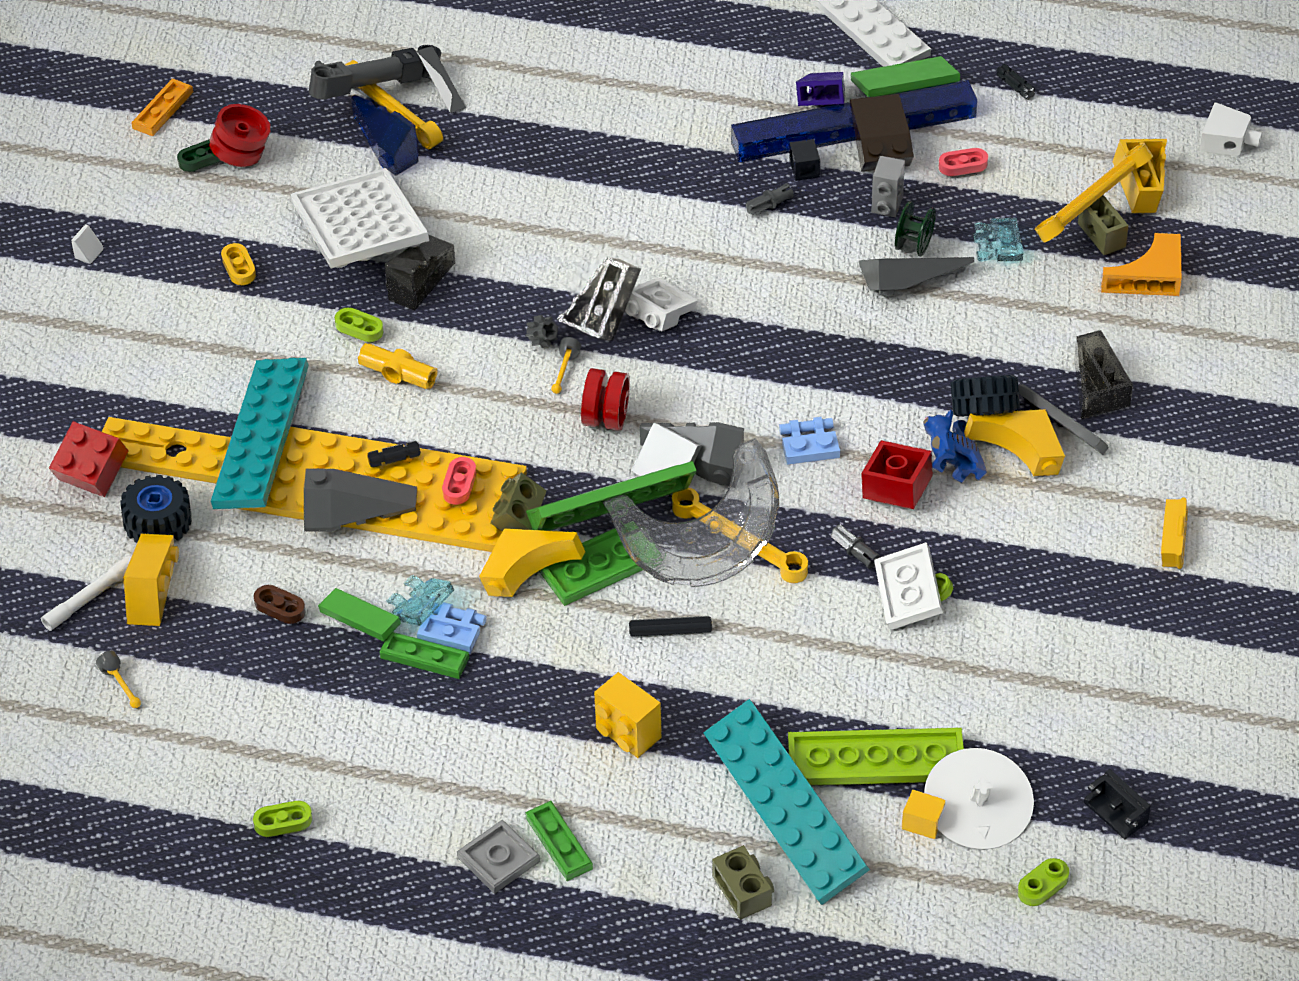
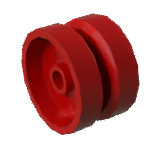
[210,104,271,167]
[581,368,630,431]

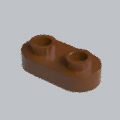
[253,585,306,624]

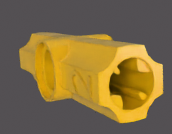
[358,343,438,389]

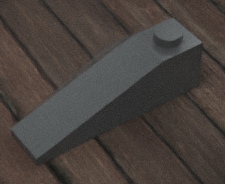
[859,257,974,295]
[640,422,744,487]
[304,469,417,532]

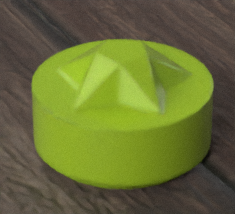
[935,573,953,601]

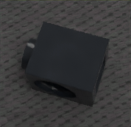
[789,139,820,181]

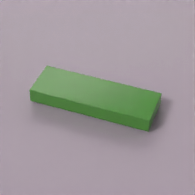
[318,588,401,642]
[380,632,469,679]
[525,801,593,881]

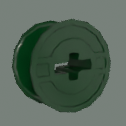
[894,201,936,257]

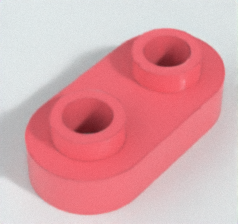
[939,148,988,176]
[442,457,476,505]

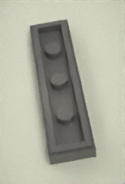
[1018,384,1109,455]

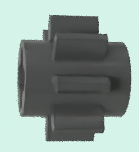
[526,315,558,348]

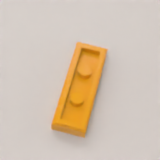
[131,78,193,136]

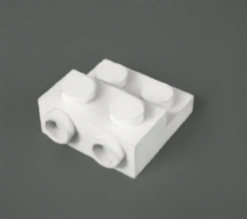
[622,277,698,331]

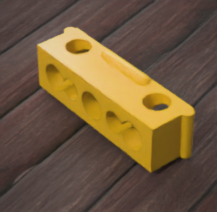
[1161,497,1188,569]

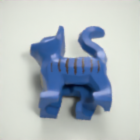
[923,410,987,483]

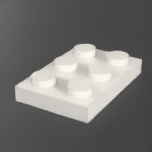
[874,543,943,630]

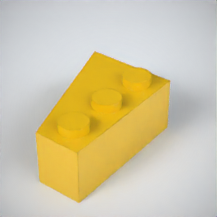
[1112,139,1167,213]
[123,534,179,626]

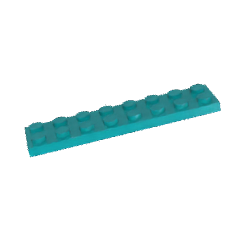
[211,358,309,509]
[703,699,870,905]

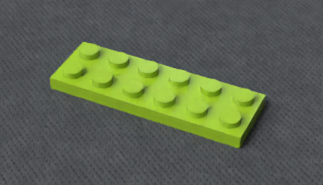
[788,727,964,785]

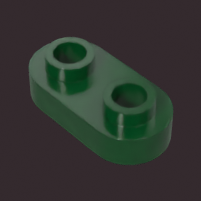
[177,139,221,172]

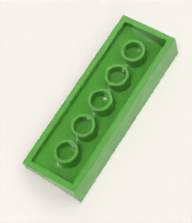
[526,461,697,531]

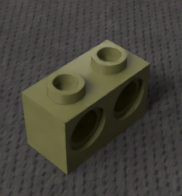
[490,472,547,532]
[712,845,774,920]

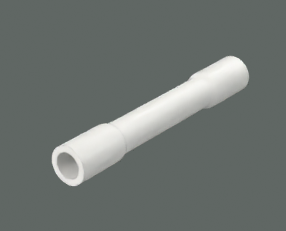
[41,555,131,631]

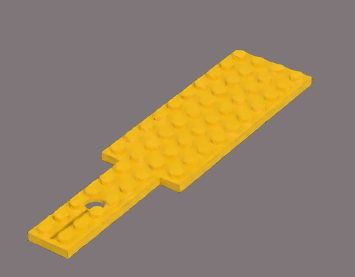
[102,417,527,552]

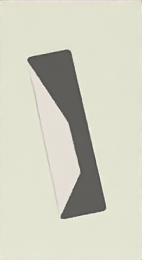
[417,46,466,113]

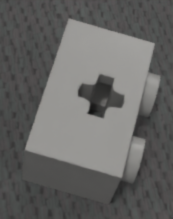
[871,156,905,217]

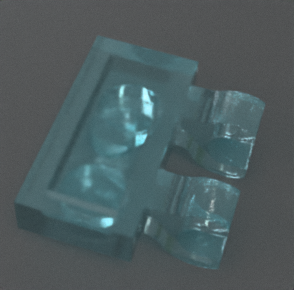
[973,218,1024,261]
[386,575,454,626]

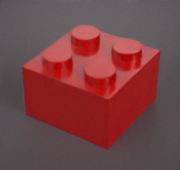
[49,421,129,497]
[861,440,933,509]

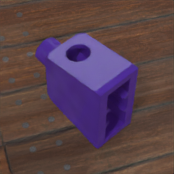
[796,72,845,106]

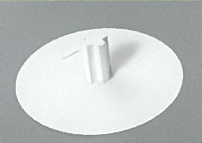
[924,748,1034,849]

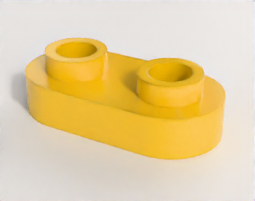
[221,243,256,285]

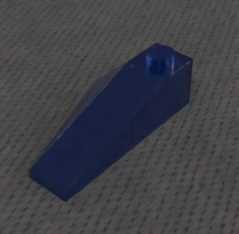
[351,95,419,176]

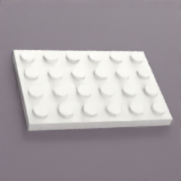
[291,168,429,268]

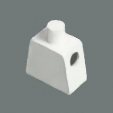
[1200,103,1262,156]

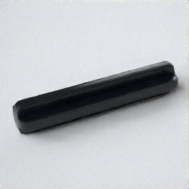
[629,616,712,637]

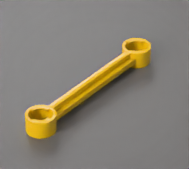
[345,60,443,149]
[1035,143,1153,242]
[672,488,808,583]

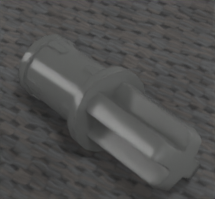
[745,183,794,215]
[831,524,880,569]

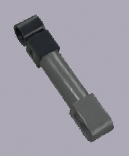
[308,45,441,99]

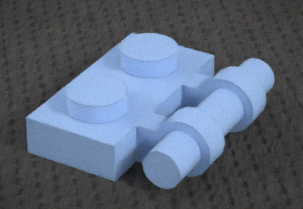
[779,416,840,465]
[417,602,487,654]

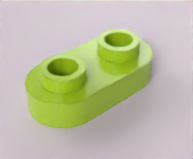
[334,308,384,342]
[253,801,312,837]
[1018,858,1069,906]

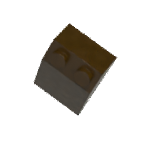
[850,94,914,172]

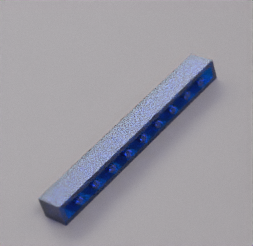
[731,80,977,162]

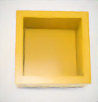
[594,672,661,758]

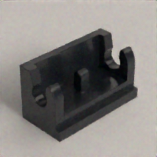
[1084,769,1151,840]

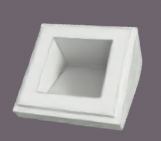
[71,224,104,264]

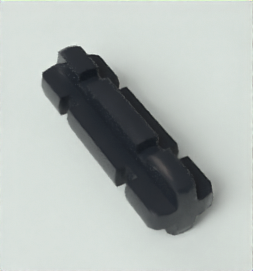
[996,64,1035,99]
[367,441,421,467]

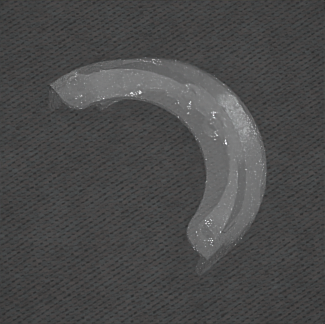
[603,438,779,587]

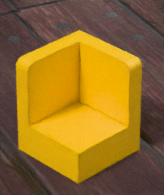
[902,790,945,839]

